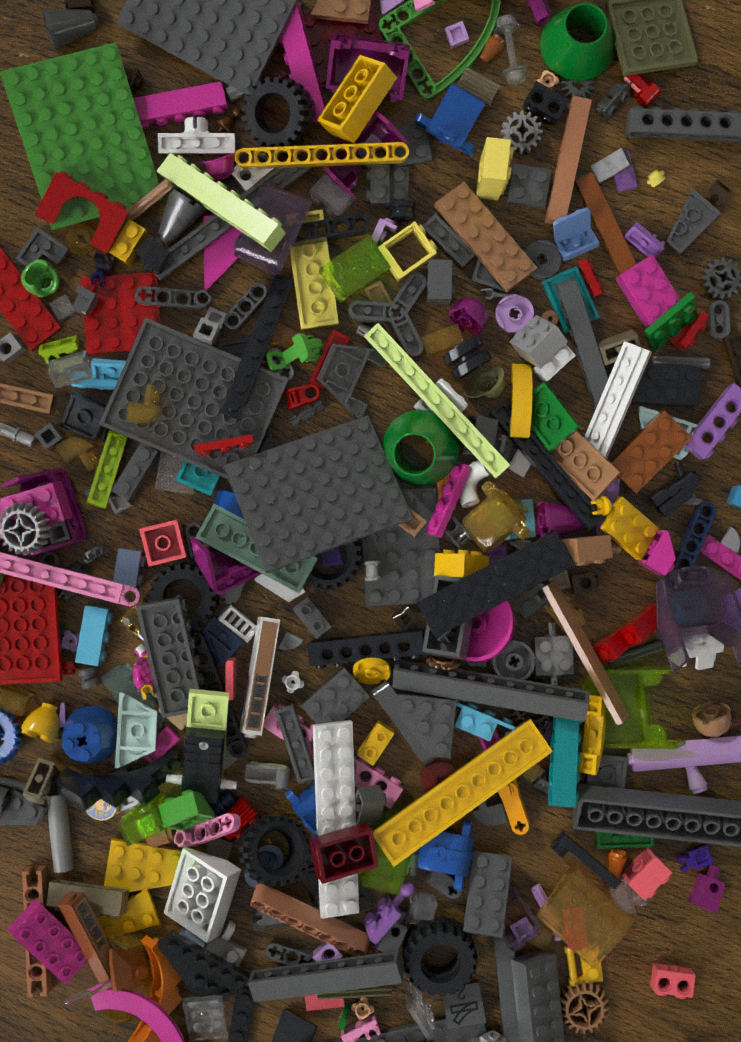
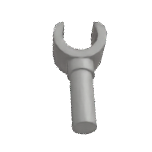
[480,288,508,300]

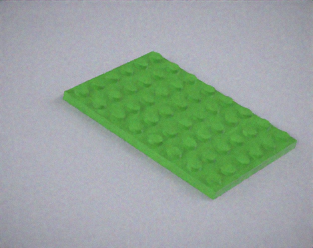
[0,42,164,230]

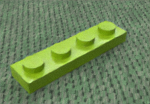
[86,430,128,509]

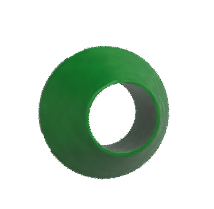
[540,3,616,82]
[382,410,459,486]

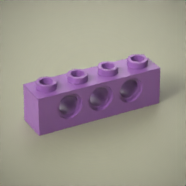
[684,383,741,460]

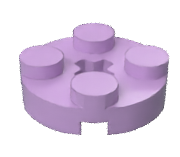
[495,294,534,334]

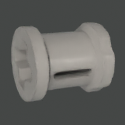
[363,560,382,581]

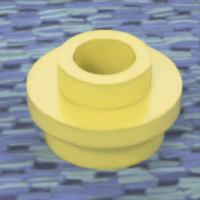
[647,170,665,187]

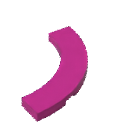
[90,987,185,1042]

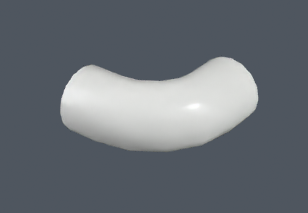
[459,460,491,508]

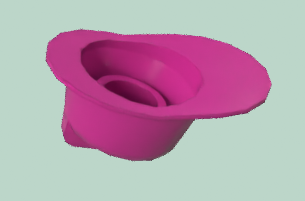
[199,152,236,180]

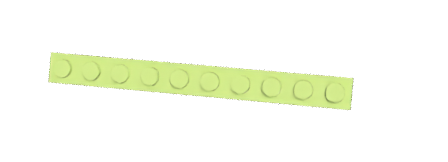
[364,323,510,479]

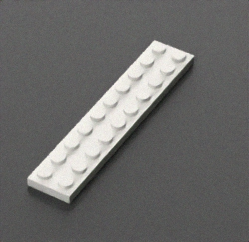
[313,720,359,919]

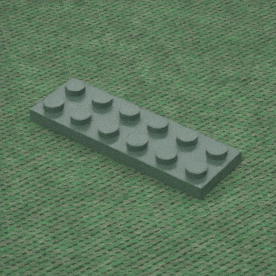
[195,504,318,593]

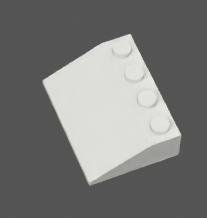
[164,847,241,943]

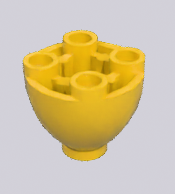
[21,703,60,744]

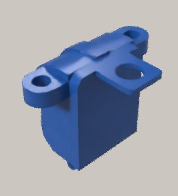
[414,83,485,156]
[285,779,319,836]
[417,820,476,891]

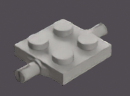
[533,622,574,686]

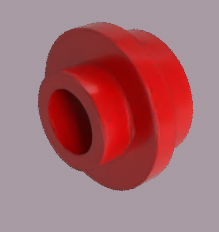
[62,661,79,675]

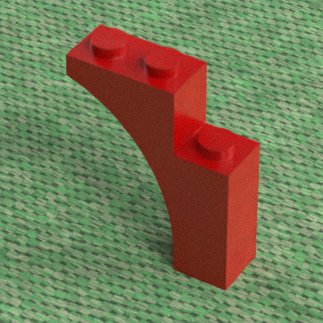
[592,601,670,664]

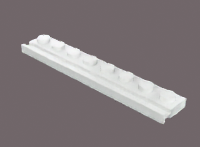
[580,341,652,496]

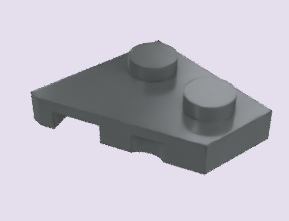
[0,790,48,825]

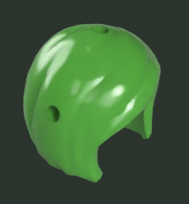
[21,259,60,297]

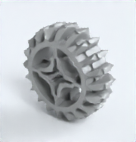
[0,502,51,555]

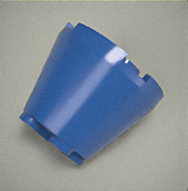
[62,705,118,764]

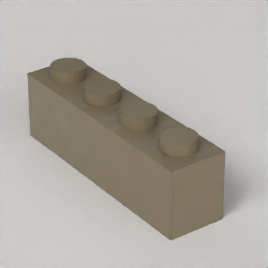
[46,879,129,919]

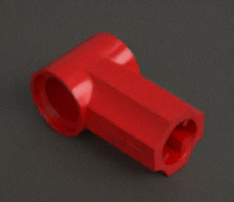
[622,74,661,108]

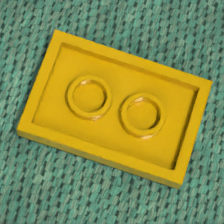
[600,496,659,561]

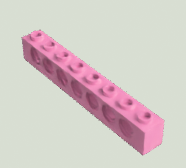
[263,703,403,809]

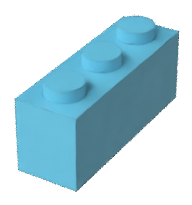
[75,604,113,666]

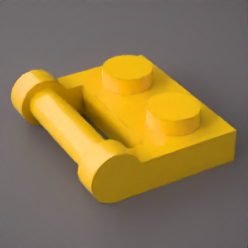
[564,941,603,987]

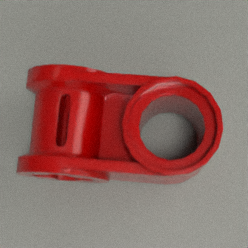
[283,384,321,410]

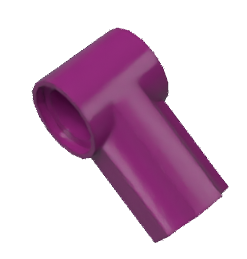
[525,0,552,24]

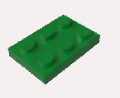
[645,292,697,353]
[531,382,581,452]

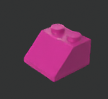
[637,530,676,576]

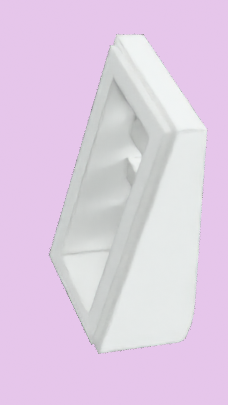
[217,604,256,643]

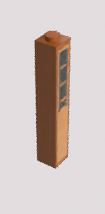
[58,891,127,990]

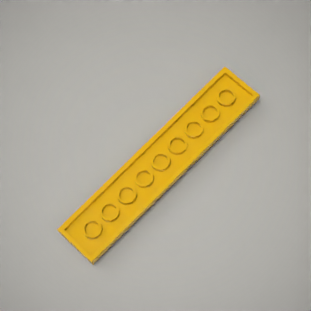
[373,719,553,866]

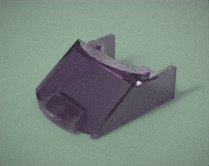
[656,566,741,672]

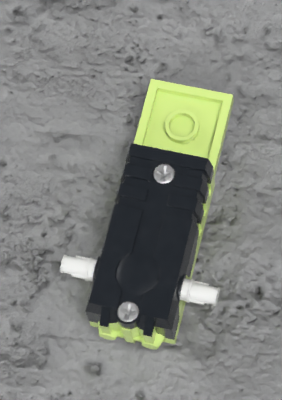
[166,689,237,804]

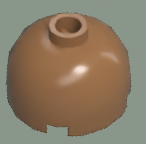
[691,702,732,738]

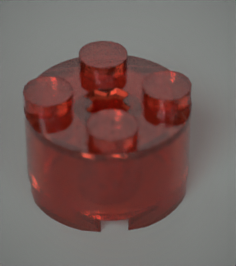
[420,760,457,793]

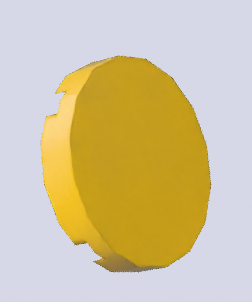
[353,658,391,685]

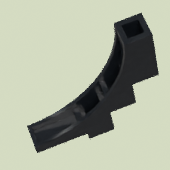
[52,749,183,811]

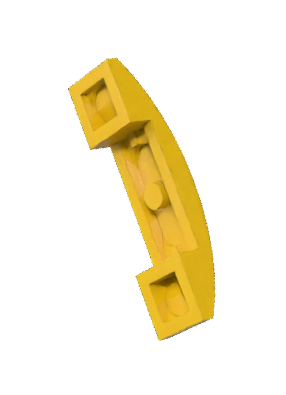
[510,363,532,438]
[577,695,606,775]

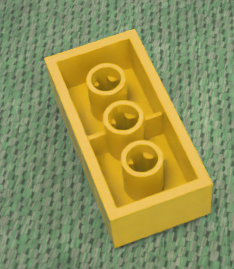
[317,55,397,143]

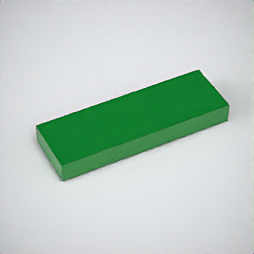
[595,832,654,849]

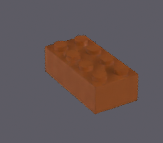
[610,410,693,494]

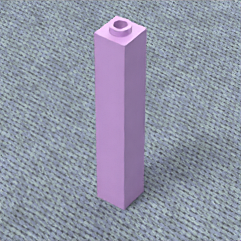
[627,736,741,772]

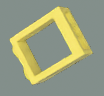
[377,221,437,283]

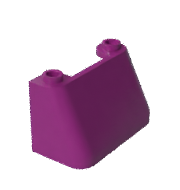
[326,34,410,102]

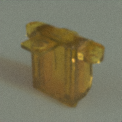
[462,481,530,553]

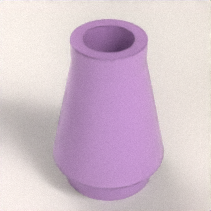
[685,766,708,794]

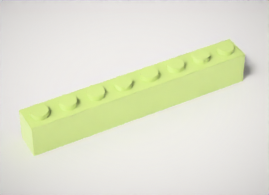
[157,153,286,252]

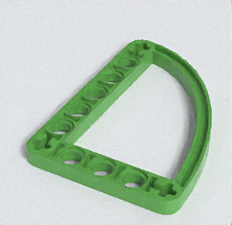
[379,0,501,101]

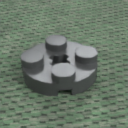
[524,240,561,280]

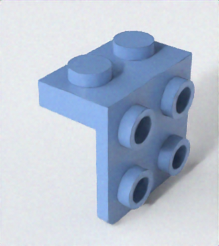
[553,207,599,262]

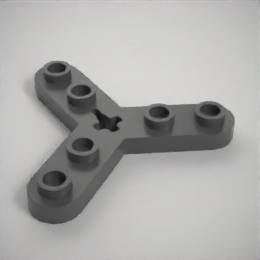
[348,273,427,358]

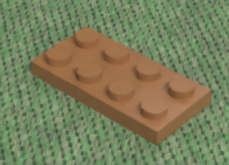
[543,430,622,500]

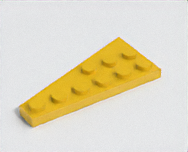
[104,838,182,892]

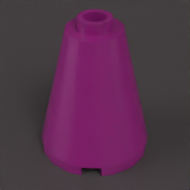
[534,501,585,539]

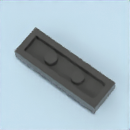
[423,213,475,268]

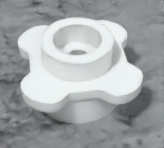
[282,671,304,693]

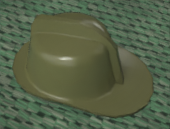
[463,367,508,398]

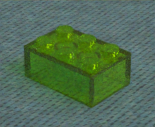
[318,235,391,303]
[118,795,165,846]

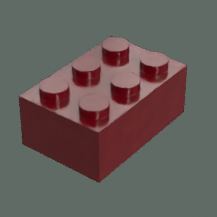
[309,823,379,884]

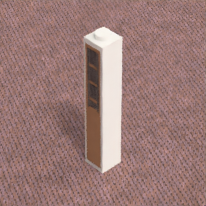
[239,617,280,738]

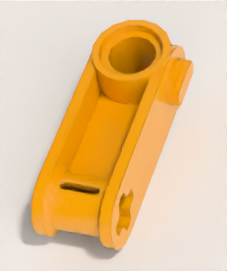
[498,779,529,835]

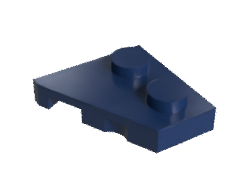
[202,616,244,669]

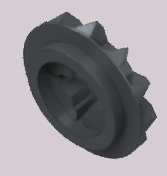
[80,544,110,564]

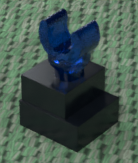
[90,251,116,287]

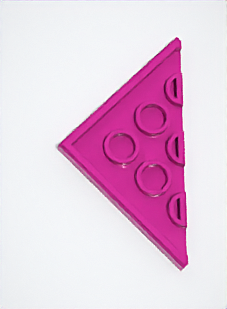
[203,215,278,291]

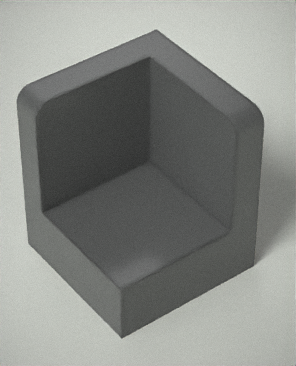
[72,285,100,317]

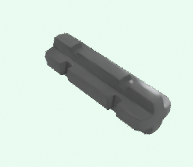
[289,400,324,427]

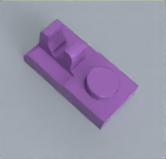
[614,151,637,193]
[624,222,665,259]

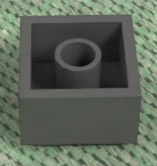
[426,259,456,306]

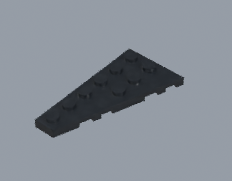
[157,930,250,1014]

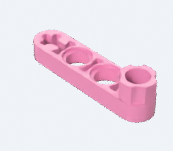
[174,813,241,847]

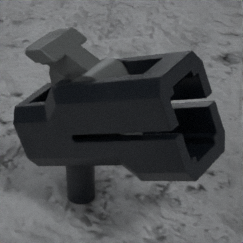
[647,461,702,517]

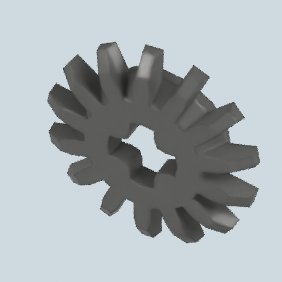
[561,78,595,101]

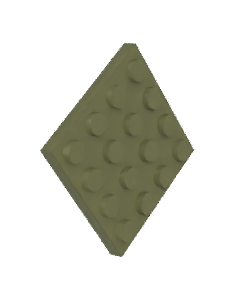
[605,0,698,76]

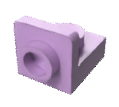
[370,218,397,246]

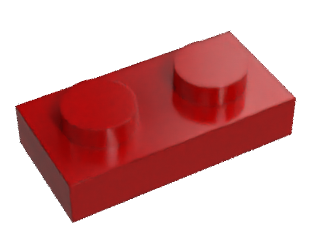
[576,258,603,300]

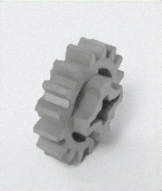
[500,110,543,155]

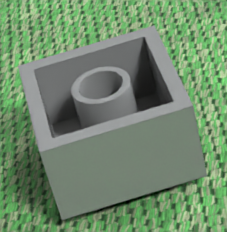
[509,315,568,369]

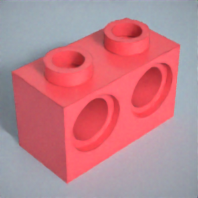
[650,963,696,999]

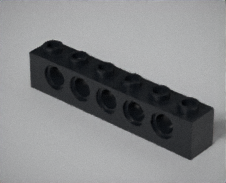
[307,628,425,669]

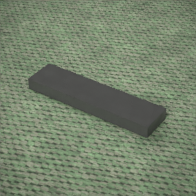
[275,704,315,784]

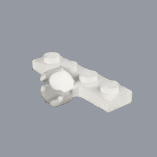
[158,117,236,154]

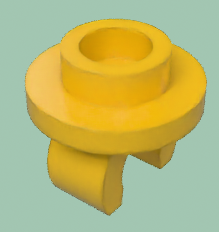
[591,496,612,516]

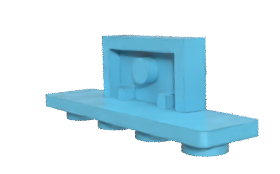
[71,358,126,390]
[444,697,517,741]

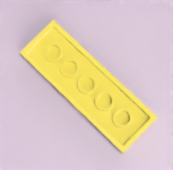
[285,209,339,330]

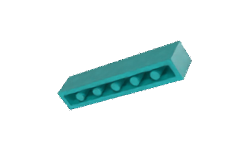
[548,688,582,808]

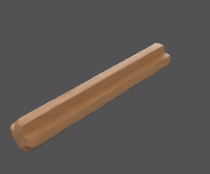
[118,179,173,232]

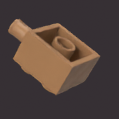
[561,535,621,566]

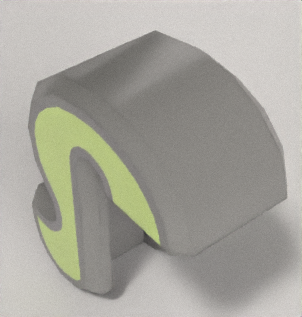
[245,761,290,789]

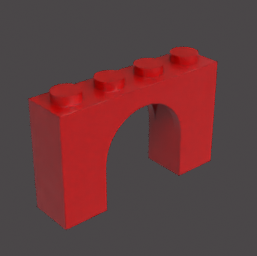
[35,171,128,254]

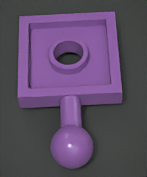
[363,881,415,944]

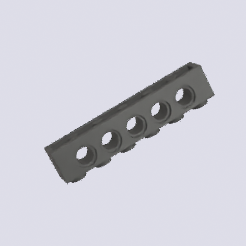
[625,106,741,142]

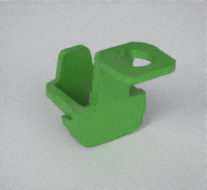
[265,333,323,370]

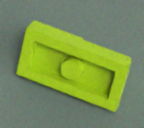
[38,335,79,364]

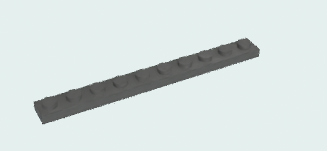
[154,152,314,281]

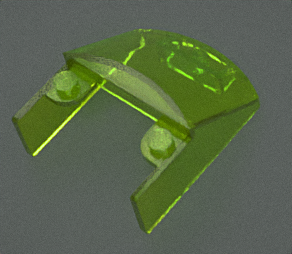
[581,666,686,750]

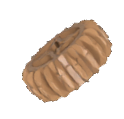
[560,980,610,1035]

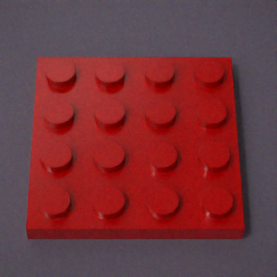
[80,272,162,355]

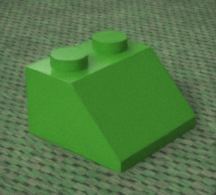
[158,790,215,831]

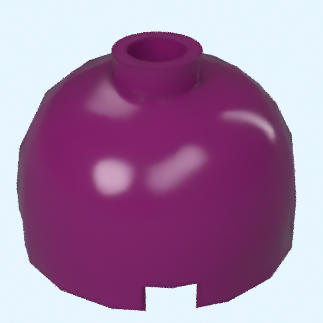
[448,297,488,335]

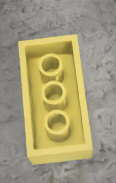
[476,137,514,201]

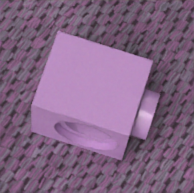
[313,942,343,962]

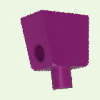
[688,865,725,914]

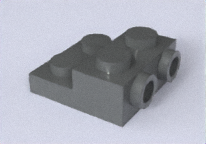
[366,164,409,207]

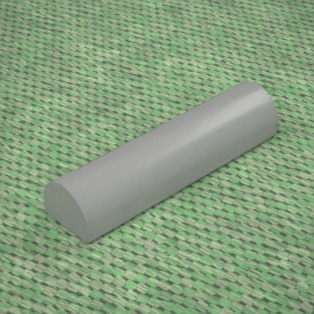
[46,793,74,873]

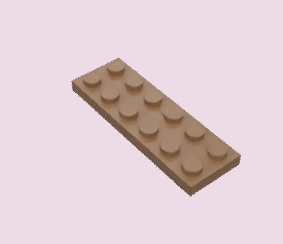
[434,182,537,292]

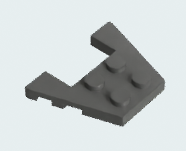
[317,344,387,419]

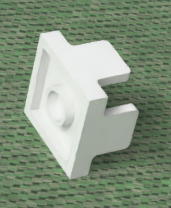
[668,629,724,670]

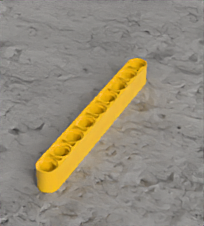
[235,142,409,169]

